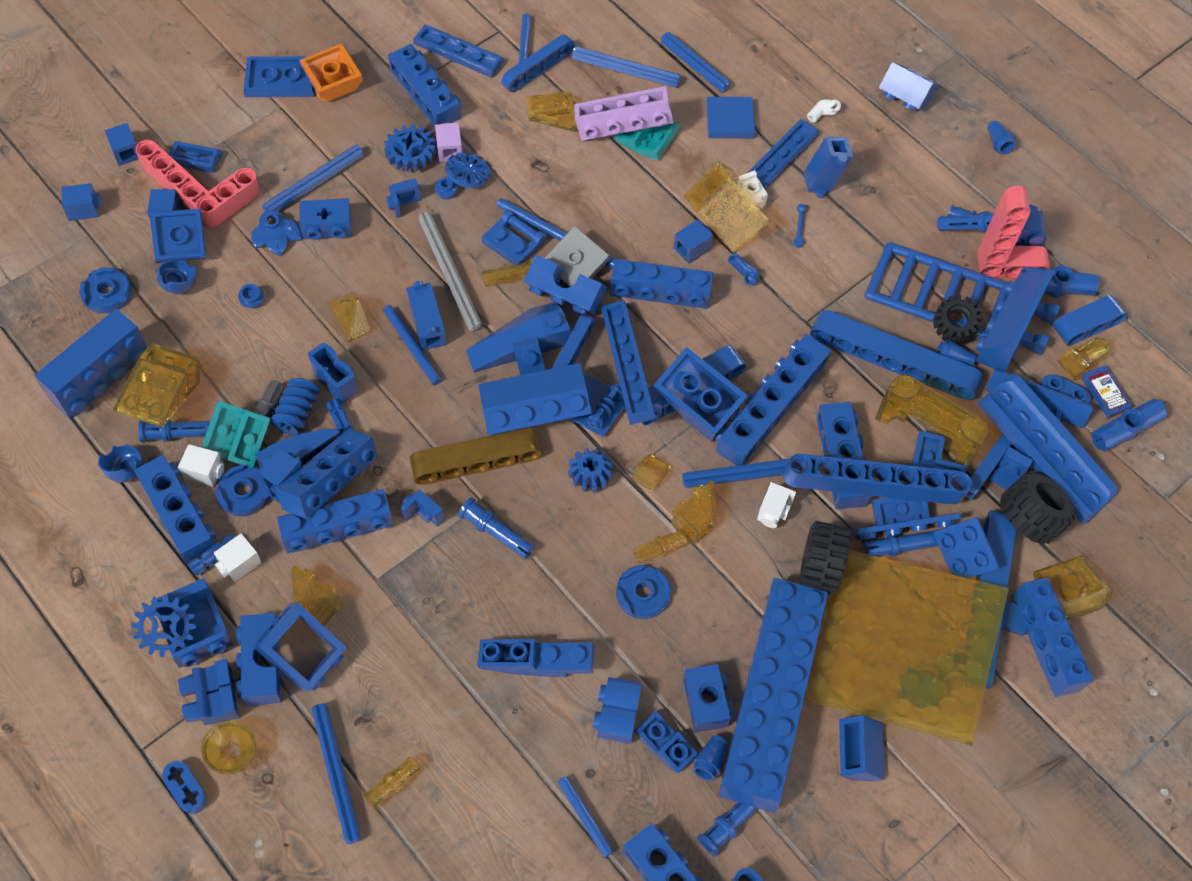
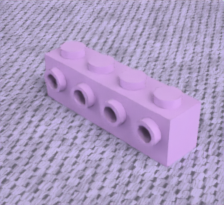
[574,86,673,141]

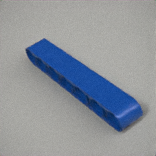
[810,310,983,400]
[783,453,972,504]
[960,510,1016,689]

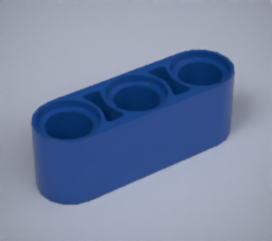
[1053,295,1127,346]

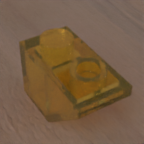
[671,480,715,545]
[291,565,342,626]

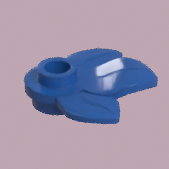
[251,210,301,256]

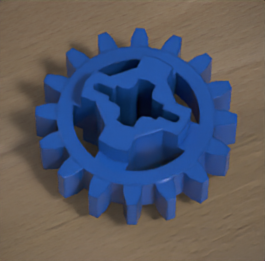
[384,124,436,172]
[131,594,196,657]

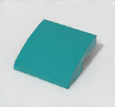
[615,121,680,160]
[201,400,271,468]

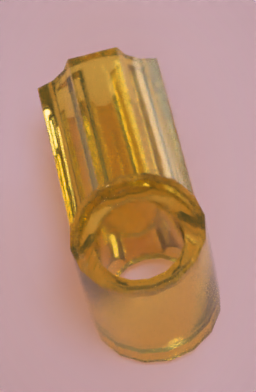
[1057,337,1111,381]

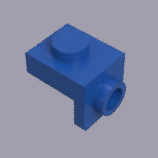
[386,179,421,218]

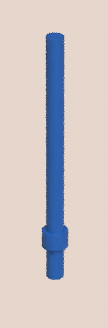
[497,198,614,269]

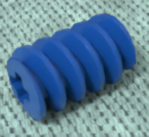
[271,378,321,436]

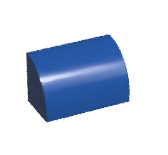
[839,715,885,781]

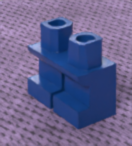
[178,659,240,725]

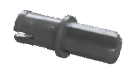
[254,380,284,418]

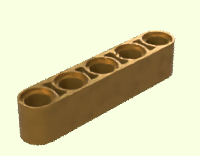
[409,428,541,485]

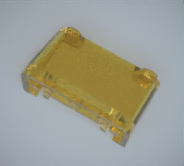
[875,375,989,470]

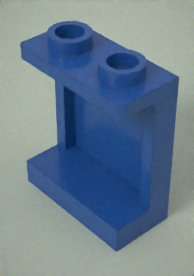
[150,578,233,668]

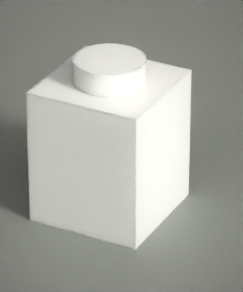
[178,444,224,487]
[214,533,262,583]

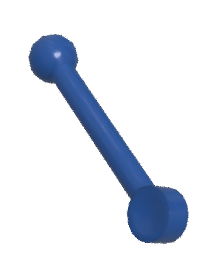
[794,204,806,248]

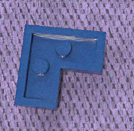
[911,430,967,490]

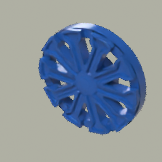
[445,153,490,188]

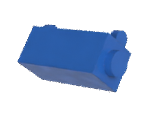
[803,136,853,198]
[406,281,446,351]

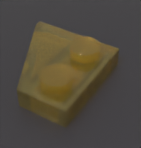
[525,91,578,132]

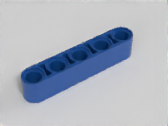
[641,345,747,425]

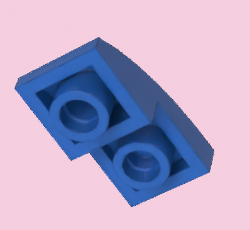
[634,711,698,774]

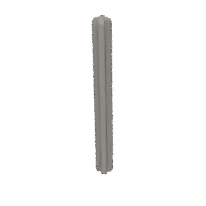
[419,211,481,332]

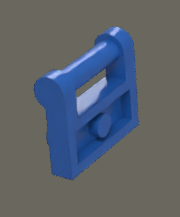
[482,209,547,268]

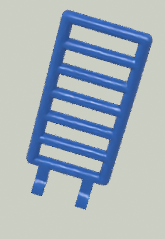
[865,242,1060,355]

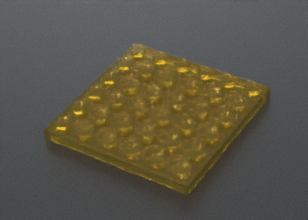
[804,550,1009,746]

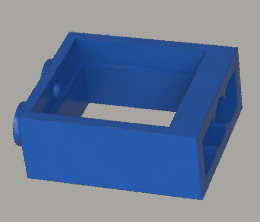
[252,602,347,692]

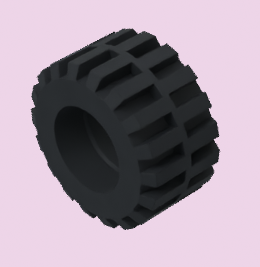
[1000,471,1076,544]
[799,520,850,595]

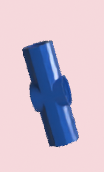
[1021,265,1099,297]
[1091,398,1168,452]

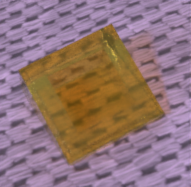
[632,454,671,491]

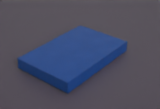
[243,56,315,97]

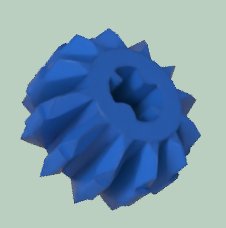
[568,447,613,493]

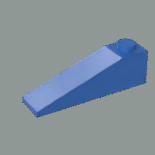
[466,302,570,373]

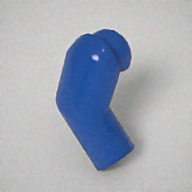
[728,253,760,285]

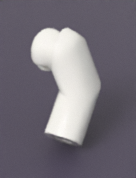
[807,99,841,123]

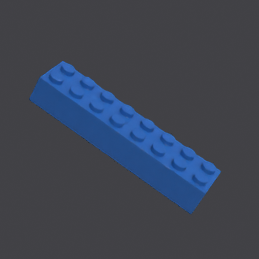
[718,577,828,813]

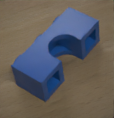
[523,255,607,315]
[236,612,281,706]

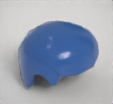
[157,259,197,294]
[98,445,144,483]

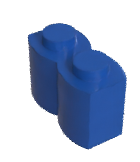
[308,343,358,402]
[593,677,642,744]

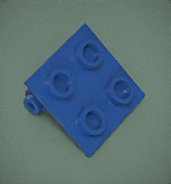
[569,374,625,437]
[933,517,1000,582]

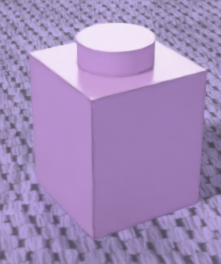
[435,123,462,162]

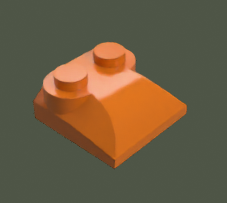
[300,43,363,101]

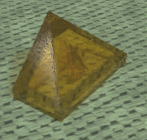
[329,292,372,342]

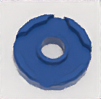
[79,268,132,314]
[215,465,270,516]
[616,565,671,619]

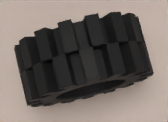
[933,295,982,344]

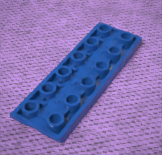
[977,373,1118,524]

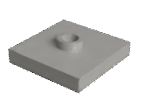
[545,226,611,287]

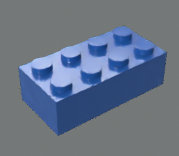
[34,308,150,419]

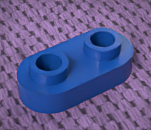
[1039,374,1091,404]

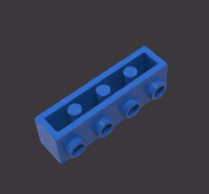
[388,43,462,127]
[610,259,713,309]
[277,489,393,554]

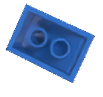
[653,347,748,441]

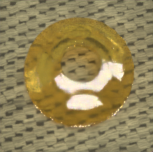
[201,721,256,775]

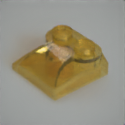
[1033,556,1113,620]

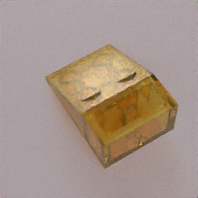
[684,162,770,253]
[113,343,200,428]

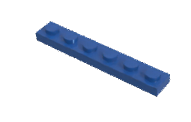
[601,300,656,425]

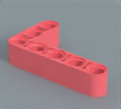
[135,140,260,227]
[977,186,1050,278]

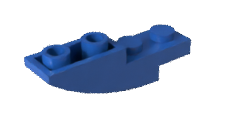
[477,639,595,677]

